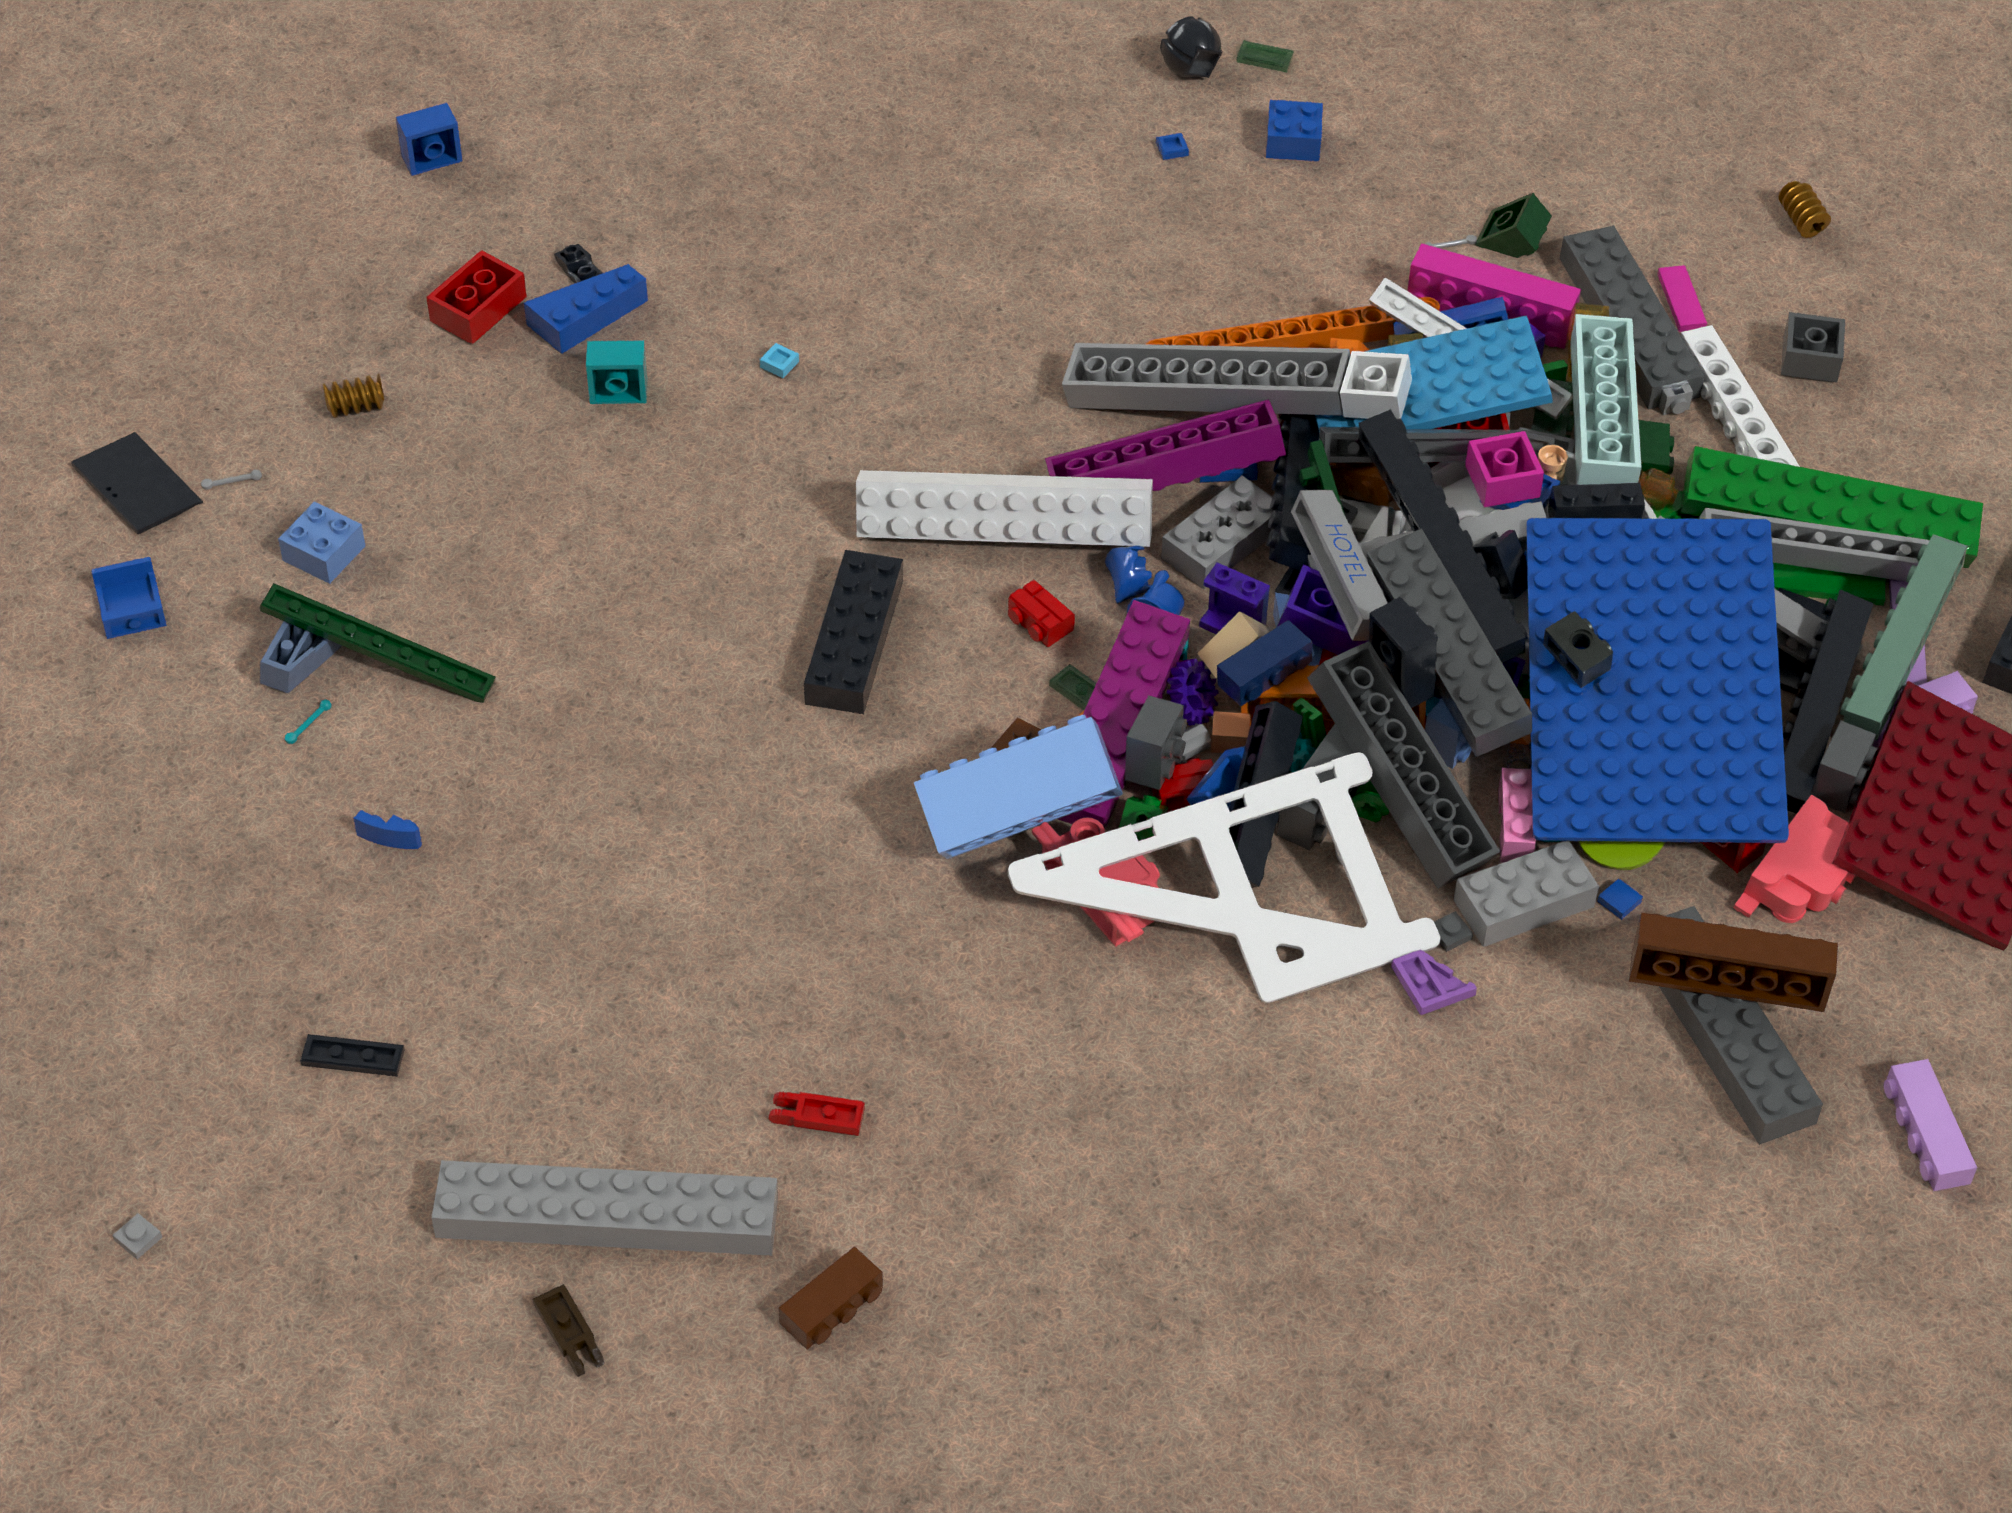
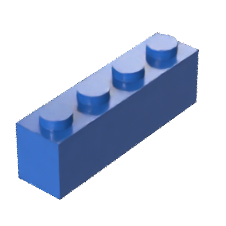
[1393,297,1508,344]

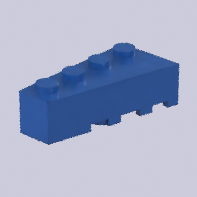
[524,264,648,354]

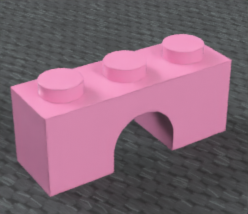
[1498,768,1536,863]

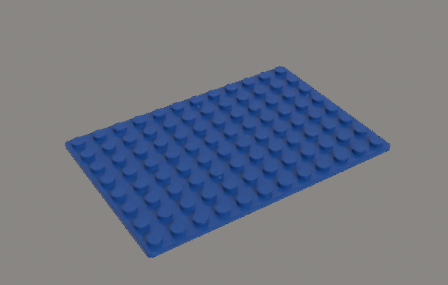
[1526,518,1789,843]

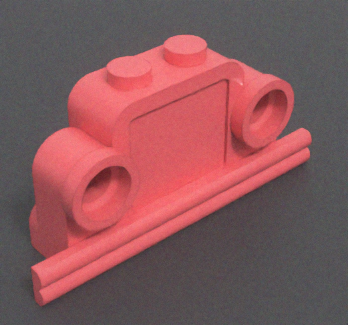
[1733,795,1856,923]
[1032,818,1160,947]

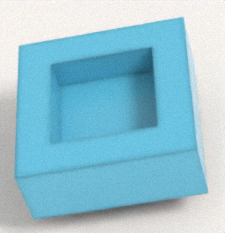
[760,343,799,378]

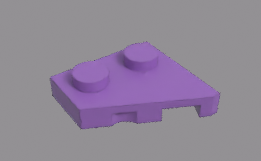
[1391,949,1477,1015]

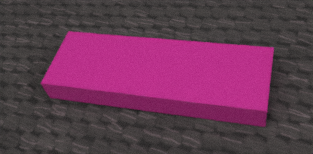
[1657,265,1707,332]

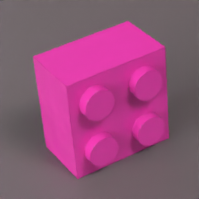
[1465,431,1544,507]

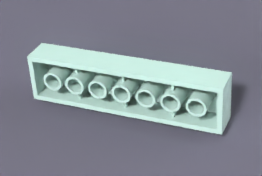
[1571,314,1641,485]

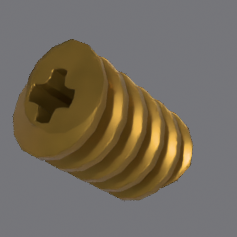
[1778,181,1831,238]
[322,374,385,418]

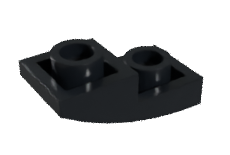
[554,244,603,284]

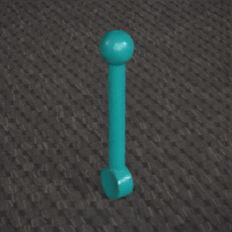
[285,699,332,744]

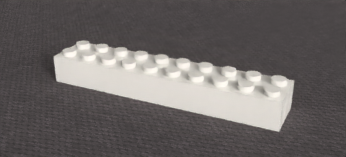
[856,470,1153,547]

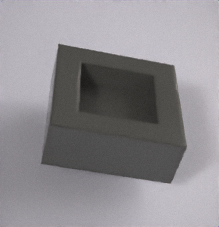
[1434,911,1473,952]

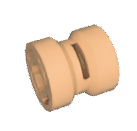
[1538,445,1568,483]

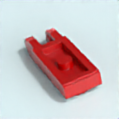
[768,1091,865,1136]

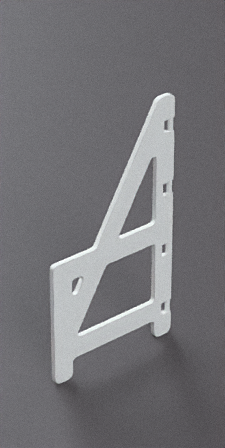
[1007,752,1440,1003]

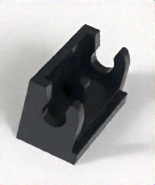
[1473,530,1528,599]

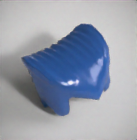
[1105,545,1153,604]

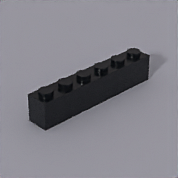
[1229,701,1303,888]

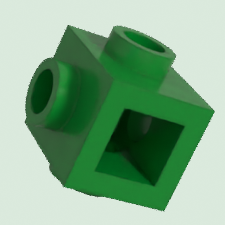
[1119,795,1169,841]

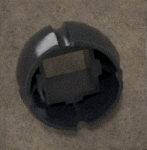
[1160,16,1223,78]

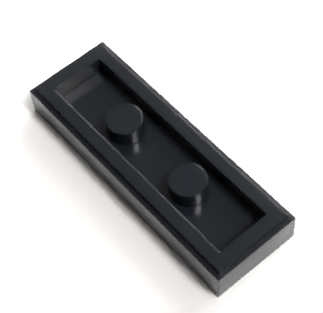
[300,1034,405,1077]

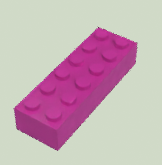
[1407,243,1581,349]

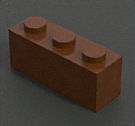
[778,1246,883,1350]

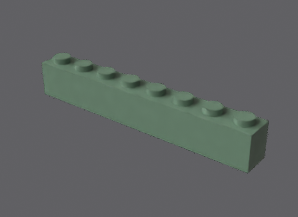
[1840,534,1967,740]

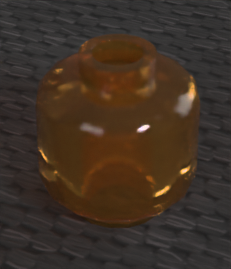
[1638,468,1678,510]

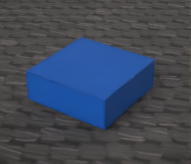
[1156,133,1189,160]
[1597,878,1643,920]

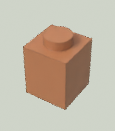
[1211,711,1250,753]

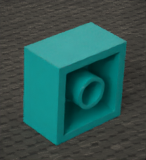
[586,340,648,404]

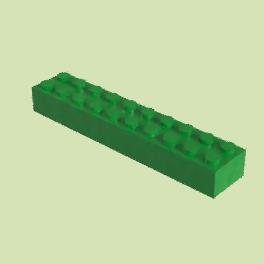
[1680,446,1983,568]

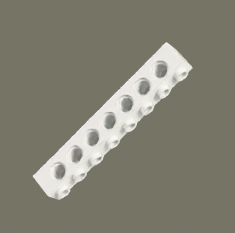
[1681,325,1800,467]

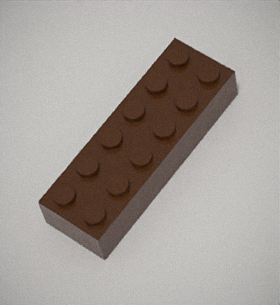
[1629,913,1838,1012]

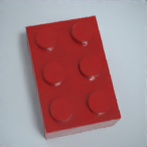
[426,250,527,345]

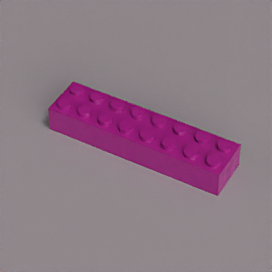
[1045,399,1286,491]
[1057,600,1191,829]

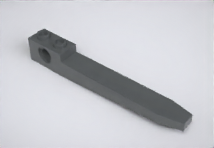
[1319,427,1555,463]

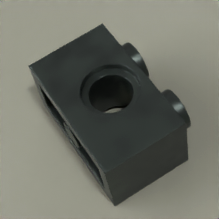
[1543,611,1613,688]

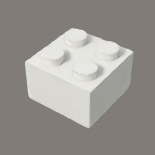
[1340,351,1412,419]

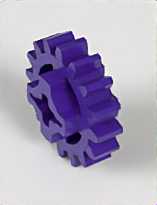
[1167,658,1219,726]

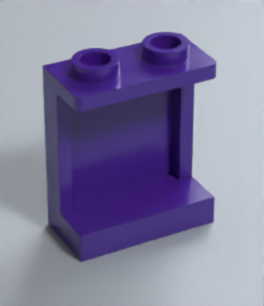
[1199,562,1270,634]

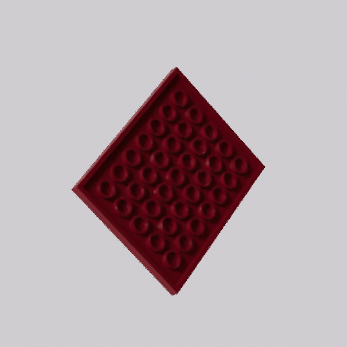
[1832,681,2012,951]

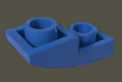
[353,810,422,849]

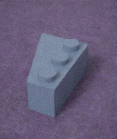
[260,613,354,693]

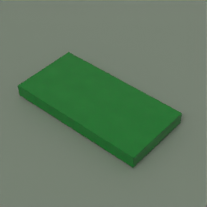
[1773,562,1885,606]

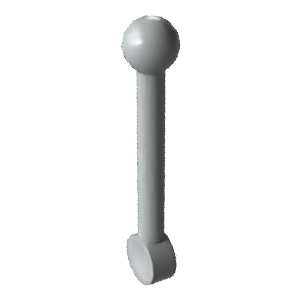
[1425,235,1477,248]
[201,469,262,490]

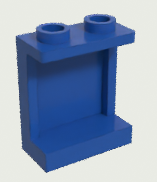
[91,557,167,639]
[1186,746,1245,809]

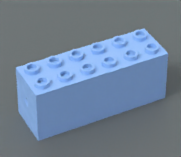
[914,715,1123,859]

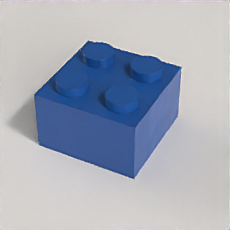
[1266,100,1323,161]
[396,103,463,176]

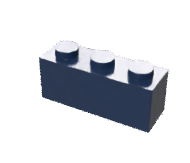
[1217,620,1312,707]

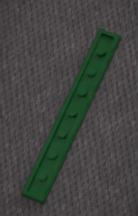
[260,583,496,703]

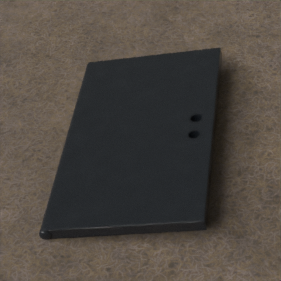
[71,432,203,534]

